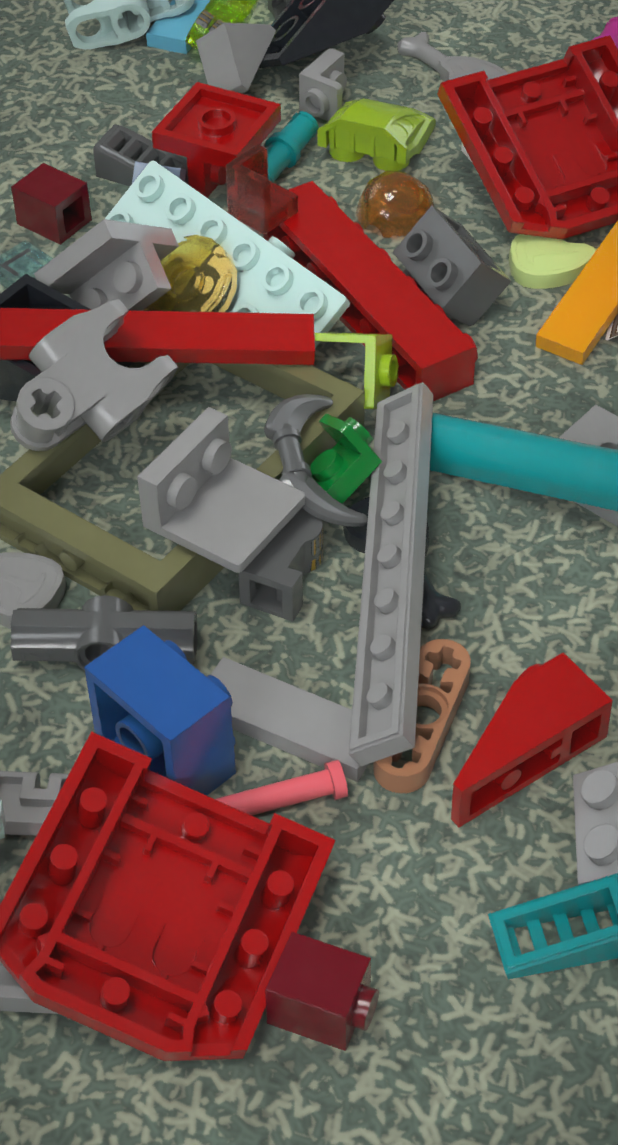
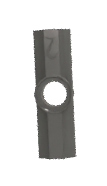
[10,595,198,671]

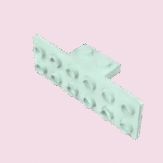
[105,161,350,348]

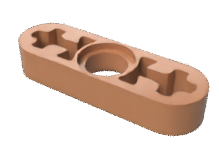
[373,639,471,793]

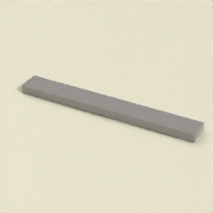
[349,382,434,766]

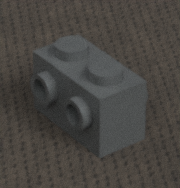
[393,205,511,326]

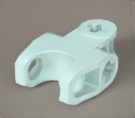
[63,0,194,50]

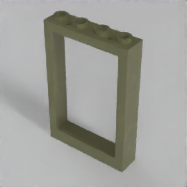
[0,309,365,611]

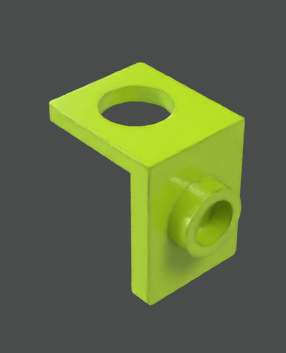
[315,332,398,409]

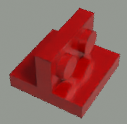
[152,82,281,198]

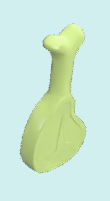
[509,234,598,289]

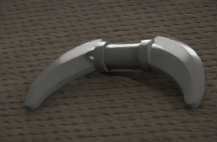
[264,394,368,527]

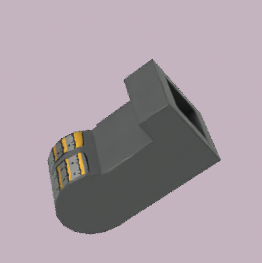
[239,508,323,622]

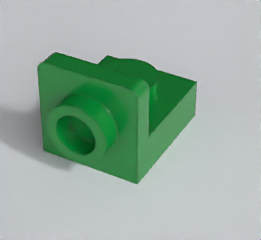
[310,413,382,504]

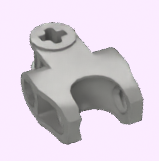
[10,299,178,451]

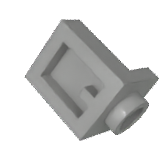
[299,47,347,121]

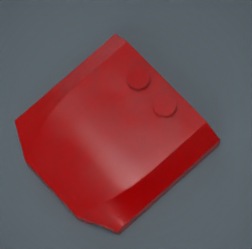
[437,35,618,239]
[0,731,336,1061]

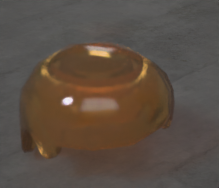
[356,171,434,238]

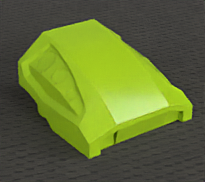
[317,98,436,172]

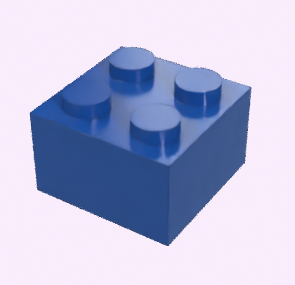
[84,625,236,796]

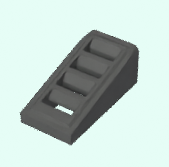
[93,124,189,186]

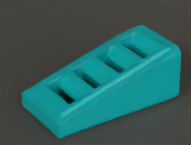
[488,873,618,979]

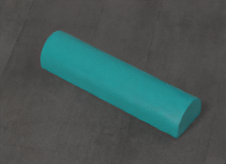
[430,413,618,511]

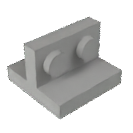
[34,219,179,311]

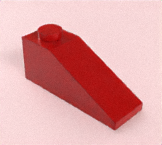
[451,652,613,828]

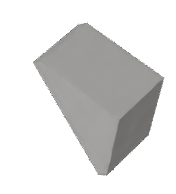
[196,22,276,94]

